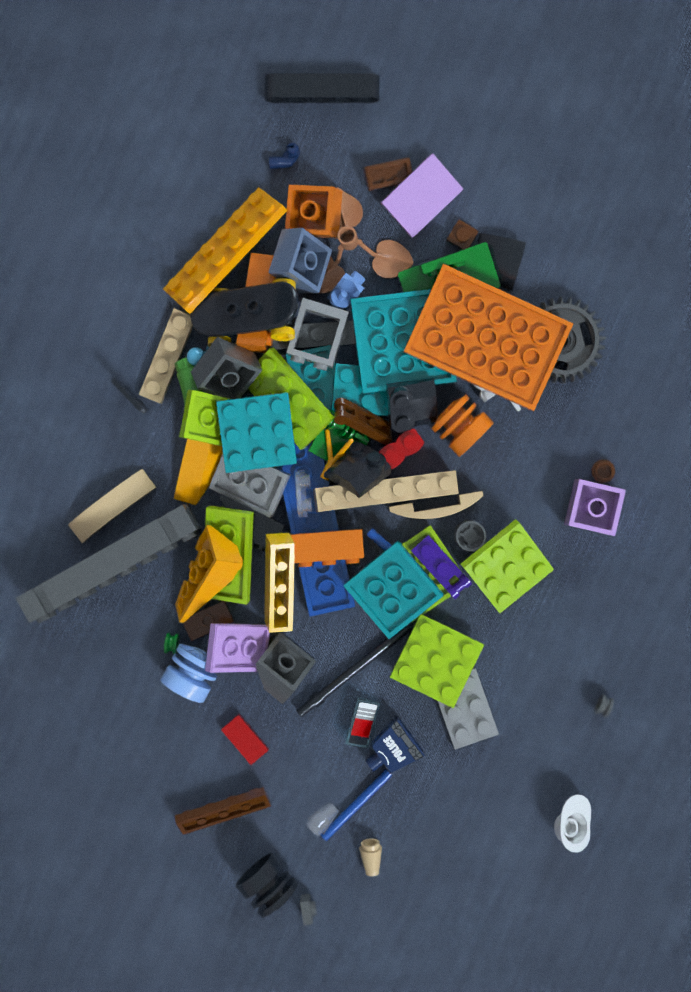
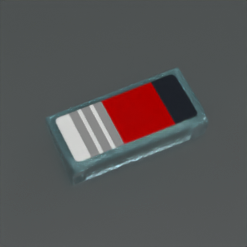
[345,697,380,748]

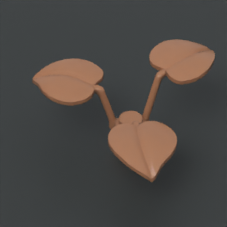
[317,187,413,294]

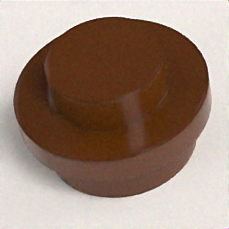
[591,460,615,483]

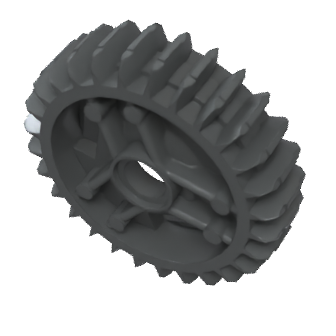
[540,297,606,384]

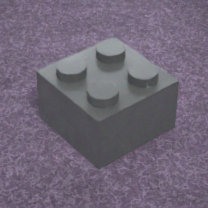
[191,337,262,399]

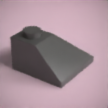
[255,632,316,704]

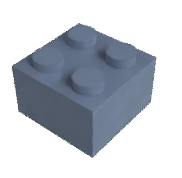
[268,228,332,293]

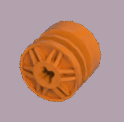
[431,394,494,457]

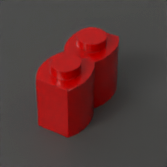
[379,429,424,469]

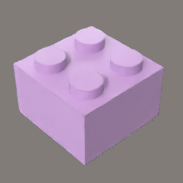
[564,479,626,536]

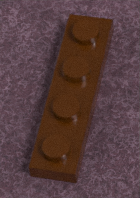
[175,787,271,835]

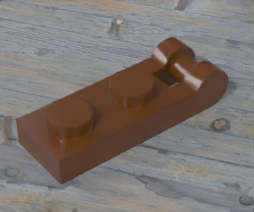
[334,398,392,445]

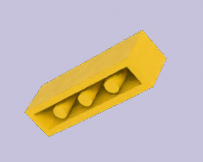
[264,533,295,633]

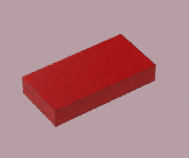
[221,714,269,765]

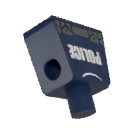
[366,715,425,772]

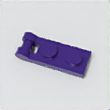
[411,535,472,599]

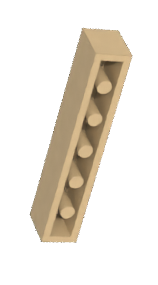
[313,470,459,512]

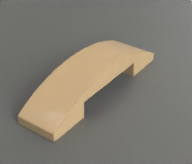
[68,469,157,543]
[389,491,483,519]

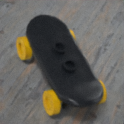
[190,278,298,347]

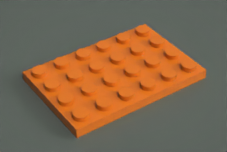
[403,264,573,411]

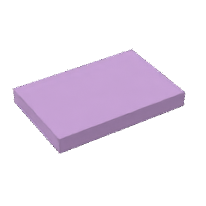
[381,153,463,238]
[205,623,270,673]

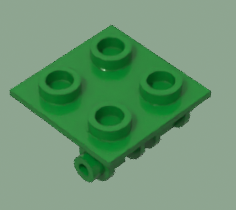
[308,409,369,461]

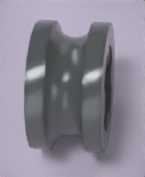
[594,694,614,718]

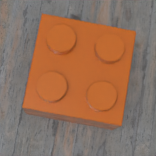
[285,185,343,239]

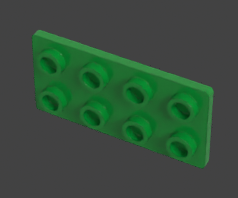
[398,242,500,292]

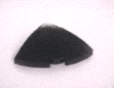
[477,233,526,291]

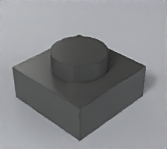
[300,894,317,925]

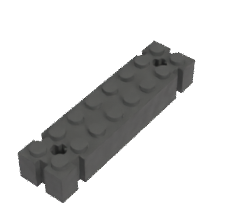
[15,504,202,624]

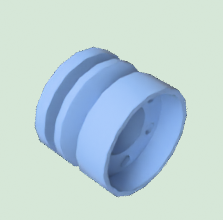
[160,643,219,703]

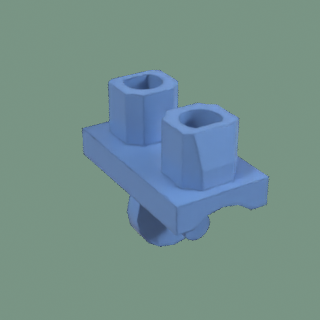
[327,271,365,311]

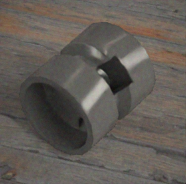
[453,520,486,551]

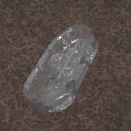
[295,470,312,518]

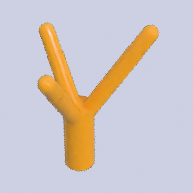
[320,429,354,481]

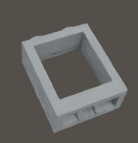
[287,298,349,371]

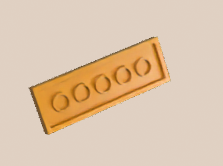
[163,187,287,314]

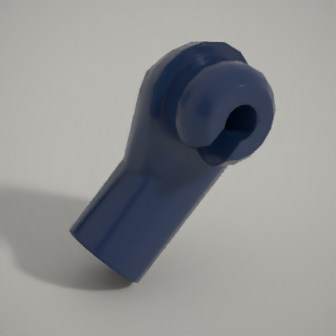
[269,143,300,169]

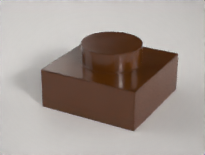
[446,219,479,250]

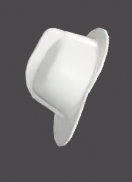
[554,794,591,853]

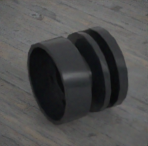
[235,852,298,918]

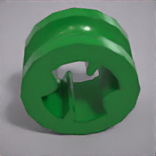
[164,632,179,654]

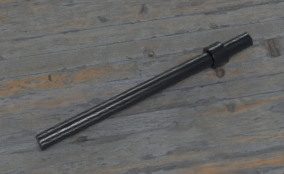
[296,626,411,717]

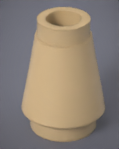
[359,839,382,876]

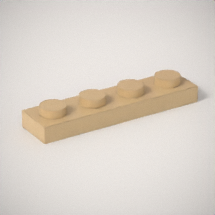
[139,308,193,404]

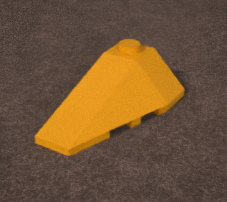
[173,439,223,505]
[175,525,243,623]

